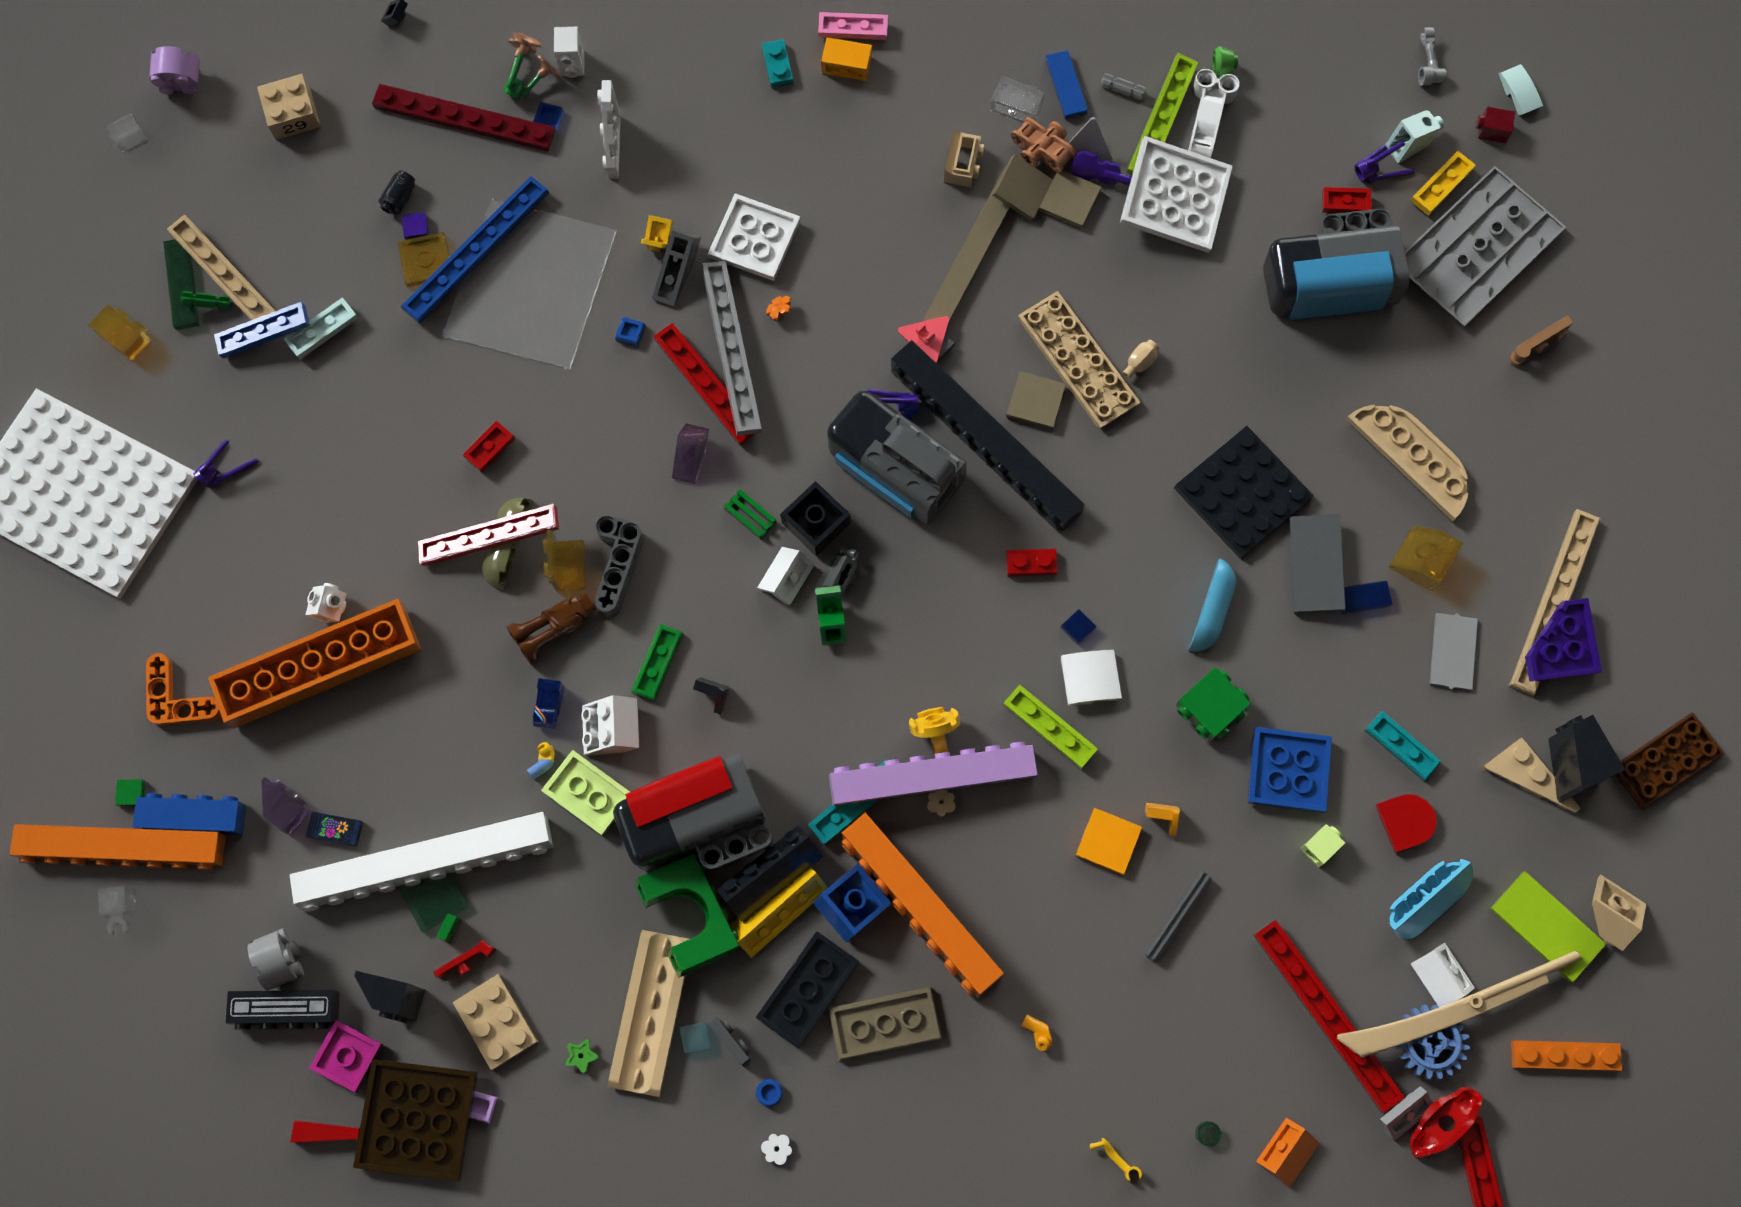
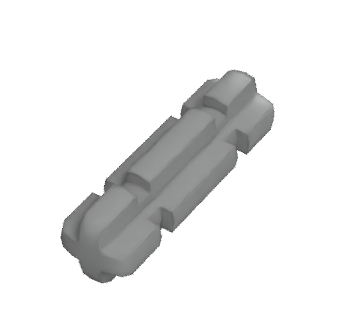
[1101,73,1146,100]

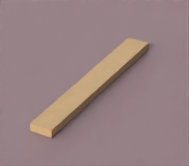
[1509,509,1601,696]

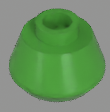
[1212,46,1238,79]

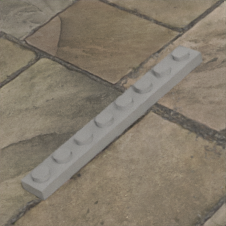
[702,261,762,436]

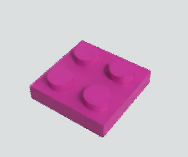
[309,1020,383,1093]

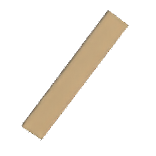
[167,214,275,320]

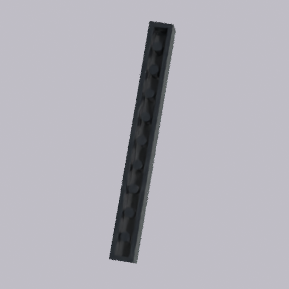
[891,340,1085,531]

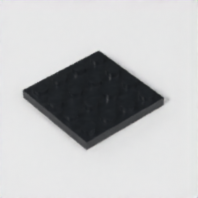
[1174,426,1314,559]

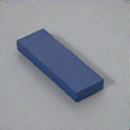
[1045,50,1088,119]

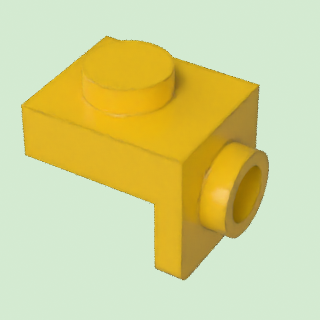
[641,215,674,252]

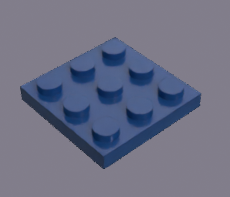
[1247,727,1332,813]

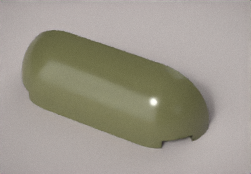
[482,497,532,591]

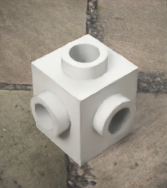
[305,583,347,623]

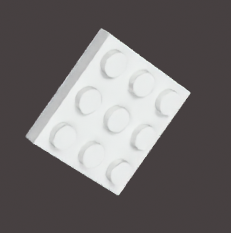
[708,194,801,281]

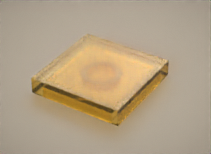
[398,232,450,287]

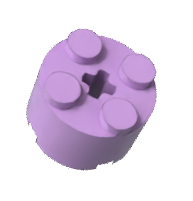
[149,46,200,94]

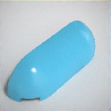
[1188,559,1236,652]
[1389,859,1473,939]

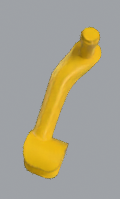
[1089,1138,1142,1182]

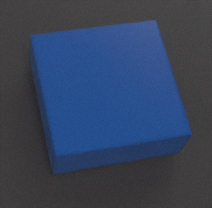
[615,317,646,347]

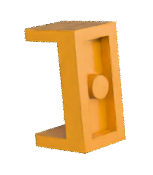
[821,37,872,81]

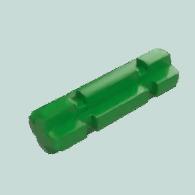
[181,291,230,310]

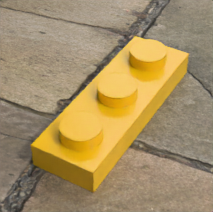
[1411,151,1476,216]

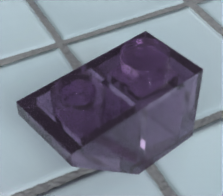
[261,777,310,836]

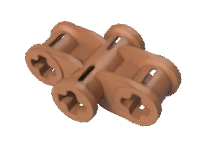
[1010,117,1077,173]

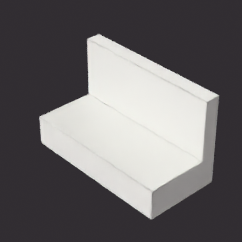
[757,547,815,605]
[1411,943,1475,1007]

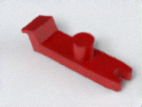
[433,940,497,978]

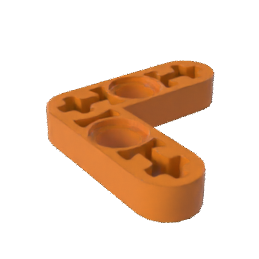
[146,653,221,726]

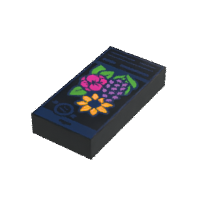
[305,812,363,847]

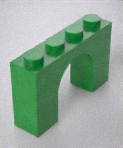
[635,854,739,978]

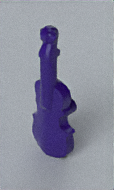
[1071,151,1132,186]

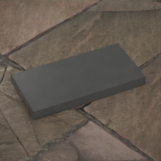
[1290,514,1345,614]

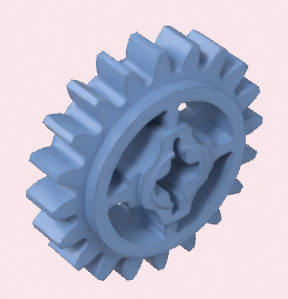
[1394,1005,1470,1079]

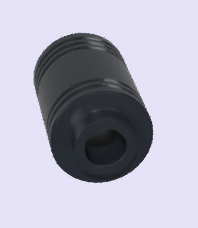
[378,170,416,215]

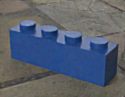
[132,793,246,835]

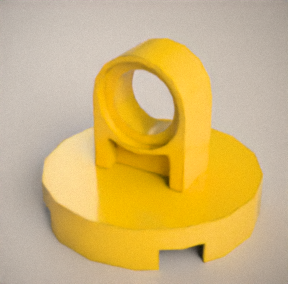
[909,707,960,754]

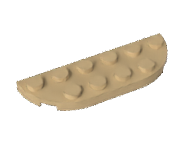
[1346,405,1468,522]

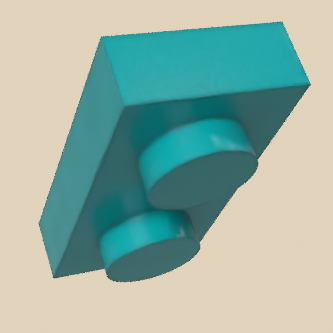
[761,39,794,88]

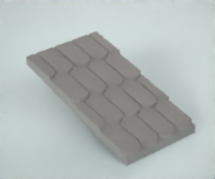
[1405,166,1566,327]

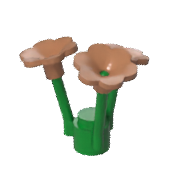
[502,32,561,100]

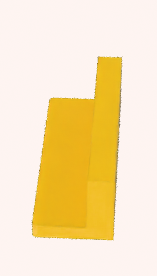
[729,867,828,958]

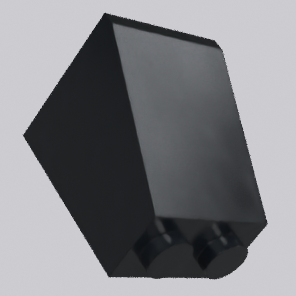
[1548,715,1625,803]

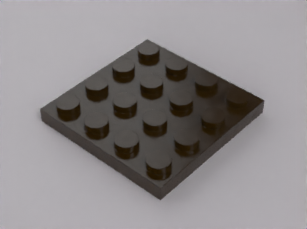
[353,1059,478,1181]

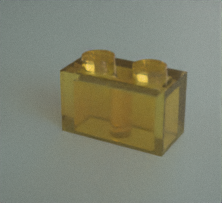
[88,304,151,361]

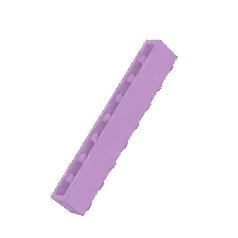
[828,741,1037,806]

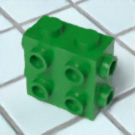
[1175,667,1251,742]

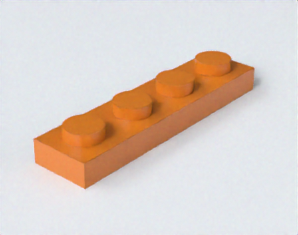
[1511,1040,1622,1071]

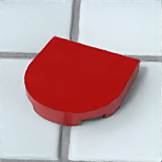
[1375,794,1437,853]

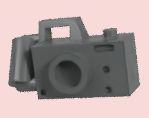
[823,546,860,593]

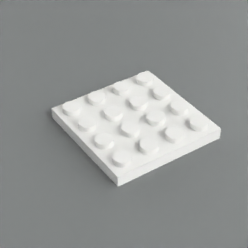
[1120,136,1232,253]

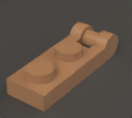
[1509,315,1574,367]

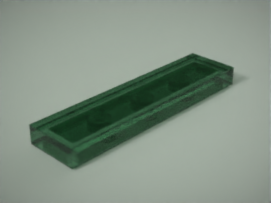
[163,239,200,330]

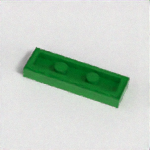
[631,624,684,702]

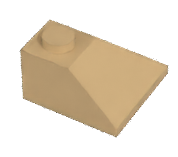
[1592,875,1646,951]

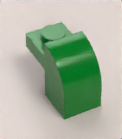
[815,585,847,646]

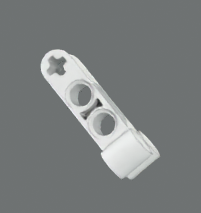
[1188,69,1239,158]

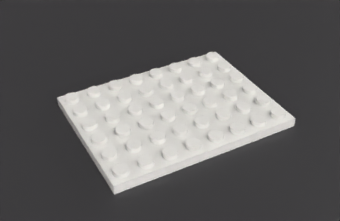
[0,388,198,599]

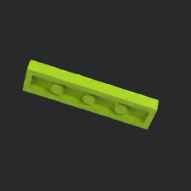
[1003,684,1098,769]

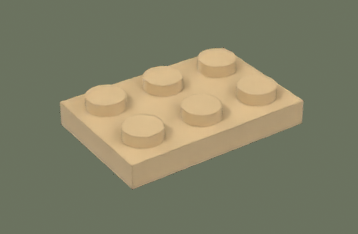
[453,974,538,1071]

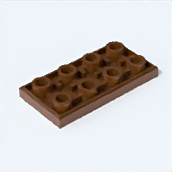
[1615,712,1725,810]

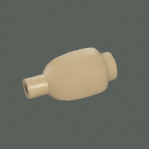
[1123,340,1159,379]

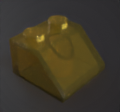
[1389,525,1463,592]

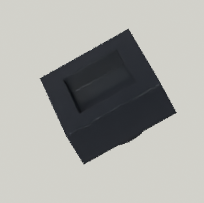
[381,0,408,26]

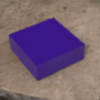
[402,212,429,240]

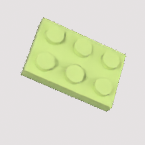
[541,750,630,836]

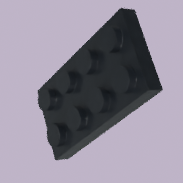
[755,931,859,1049]

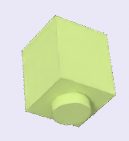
[1300,824,1345,868]

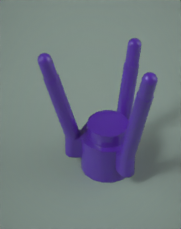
[1354,142,1414,184]
[867,389,918,419]
[193,440,258,487]

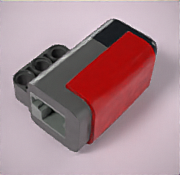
[613,752,774,871]

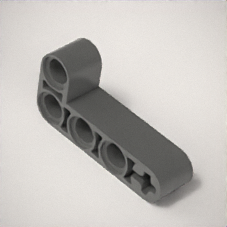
[595,515,644,618]

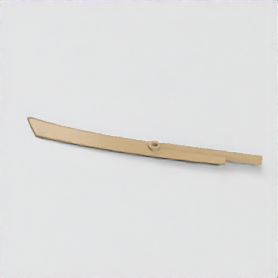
[1337,951,1581,1058]

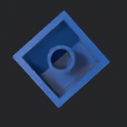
[813,864,892,943]

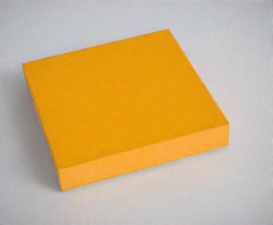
[1075,808,1142,875]

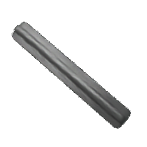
[1145,872,1212,962]

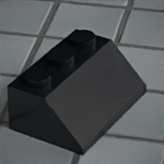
[354,971,425,1024]

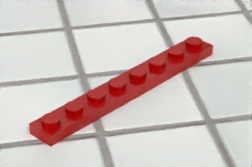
[1253,920,1405,1113]

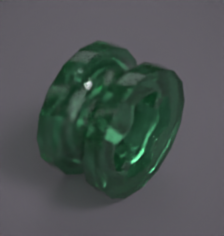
[1195,1121,1221,1146]

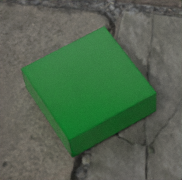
[115,779,145,806]
[437,913,462,944]

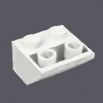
[582,695,639,755]

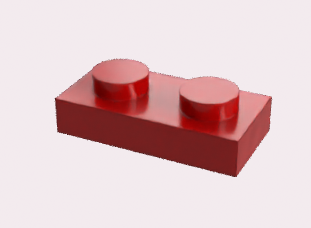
[1322,187,1372,213]
[463,420,515,473]
[1006,548,1057,576]

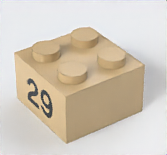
[257,74,321,140]

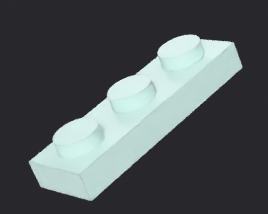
[284,297,358,360]

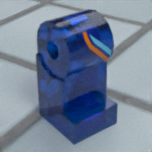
[533,678,565,729]

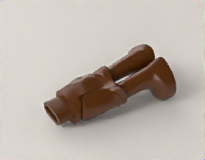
[506,593,596,666]

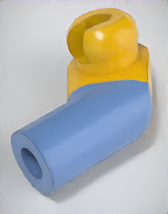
[527,742,555,780]

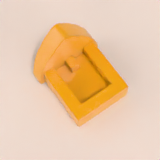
[1145,802,1180,837]

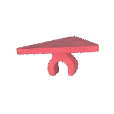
[898,316,949,363]

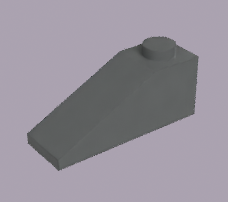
[652,230,702,307]

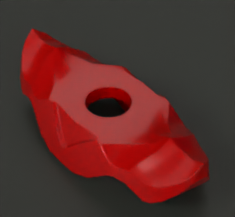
[1410,1087,1483,1158]

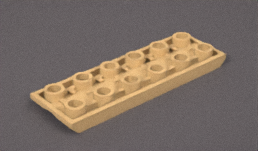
[1018,291,1141,429]
[608,930,689,1097]

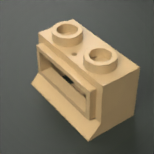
[944,129,984,187]

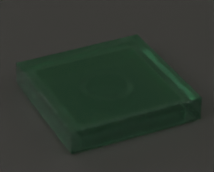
[398,872,469,933]

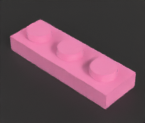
[818,12,888,40]

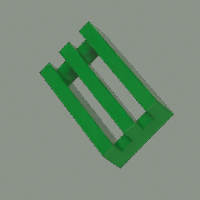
[723,489,777,539]

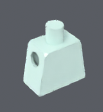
[1385,110,1444,163]

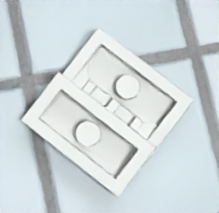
[1061,650,1122,705]

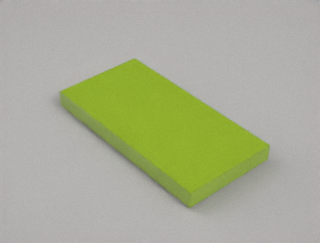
[1489,871,1606,983]

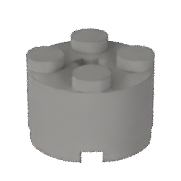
[248,928,304,991]

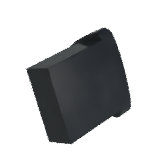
[693,677,730,715]

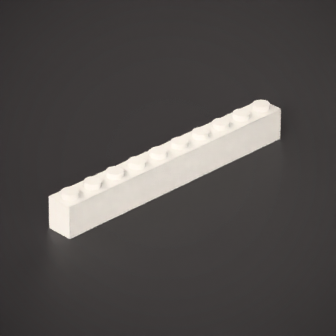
[290,812,554,911]

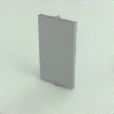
[1429,613,1478,691]

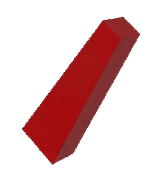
[290,1121,360,1143]

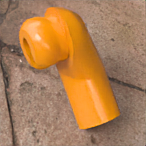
[1021,1014,1052,1052]

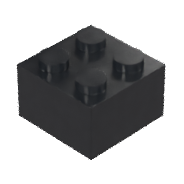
[780,481,851,556]

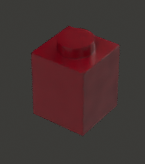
[1476,106,1515,144]

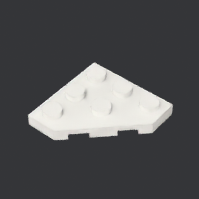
[597,80,621,179]

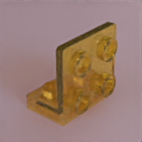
[543,530,586,592]

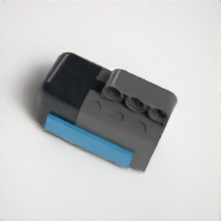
[1263,209,1409,320]
[827,391,967,525]

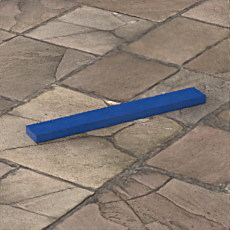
[401,176,549,324]

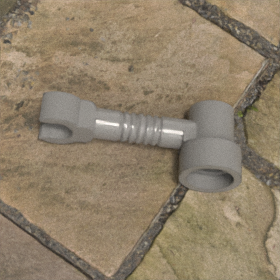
[1418,27,1447,86]

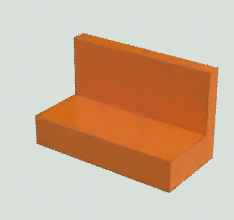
[1256,1118,1320,1188]

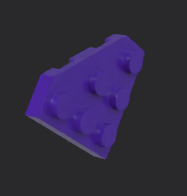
[1525,598,1602,682]

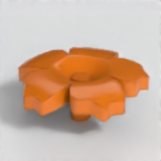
[766,296,792,321]

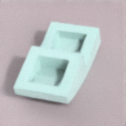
[1498,64,1543,116]

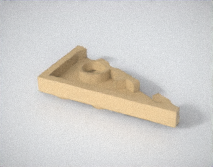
[1482,737,1581,813]

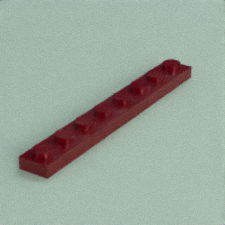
[372,83,556,152]

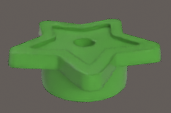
[565,1039,599,1074]

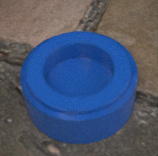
[756,1079,783,1107]

